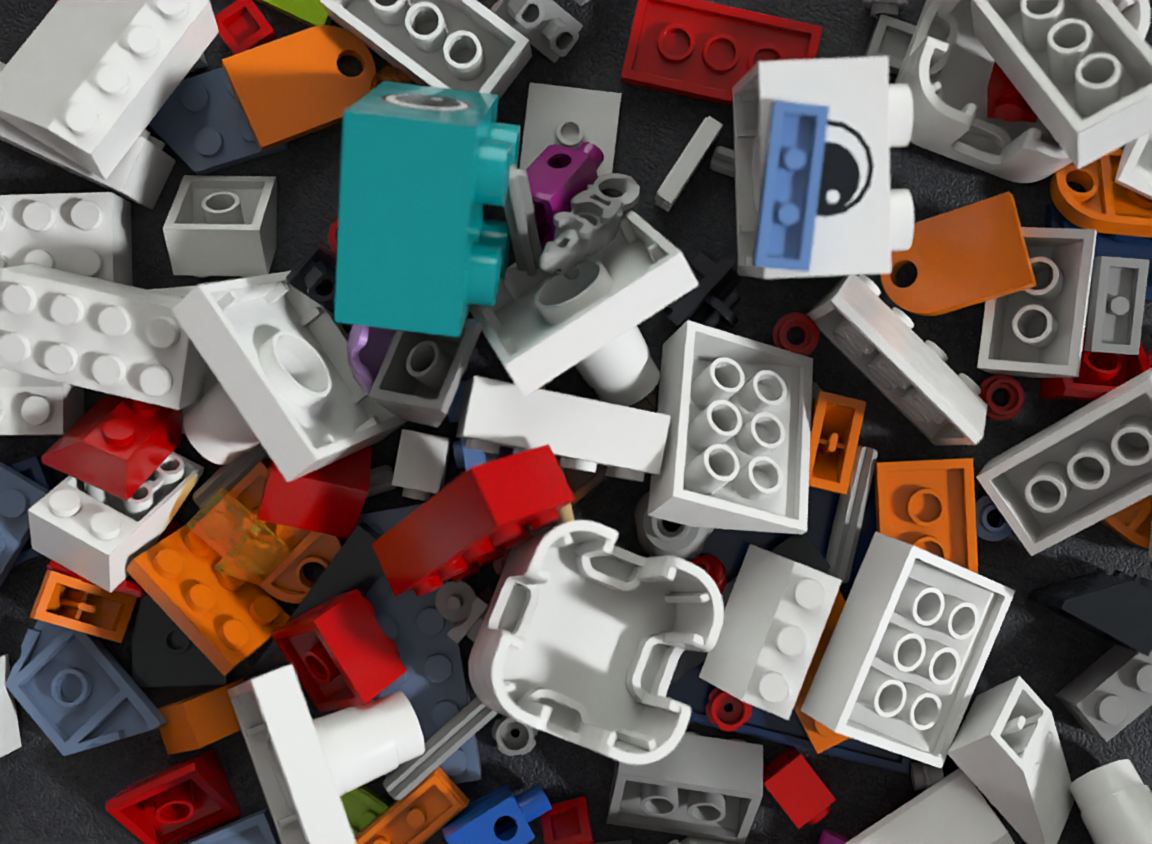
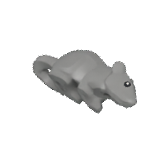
[539,173,640,280]

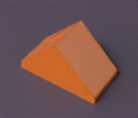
[809,391,866,495]
[30,570,137,643]
[157,678,244,755]

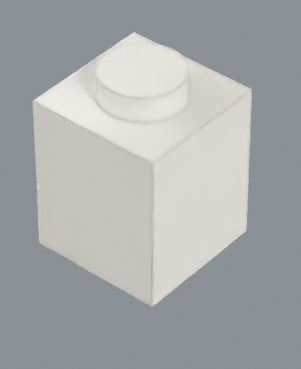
[392,429,453,501]

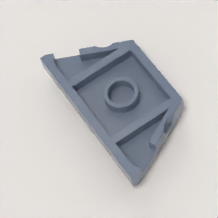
[149,68,288,175]
[5,620,168,756]

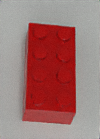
[372,444,575,597]

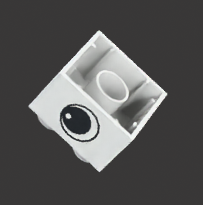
[732,56,914,279]

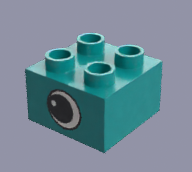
[334,81,520,337]

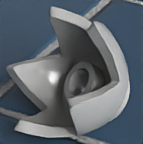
[634,491,714,562]

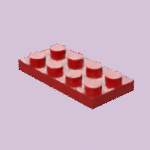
[620,0,822,107]

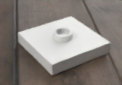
[519,83,621,177]

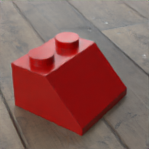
[41,395,182,501]
[270,589,407,712]

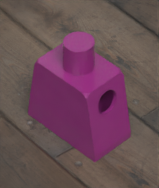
[525,142,604,251]

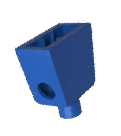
[442,783,552,844]

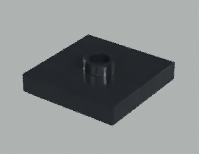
[131,595,231,687]

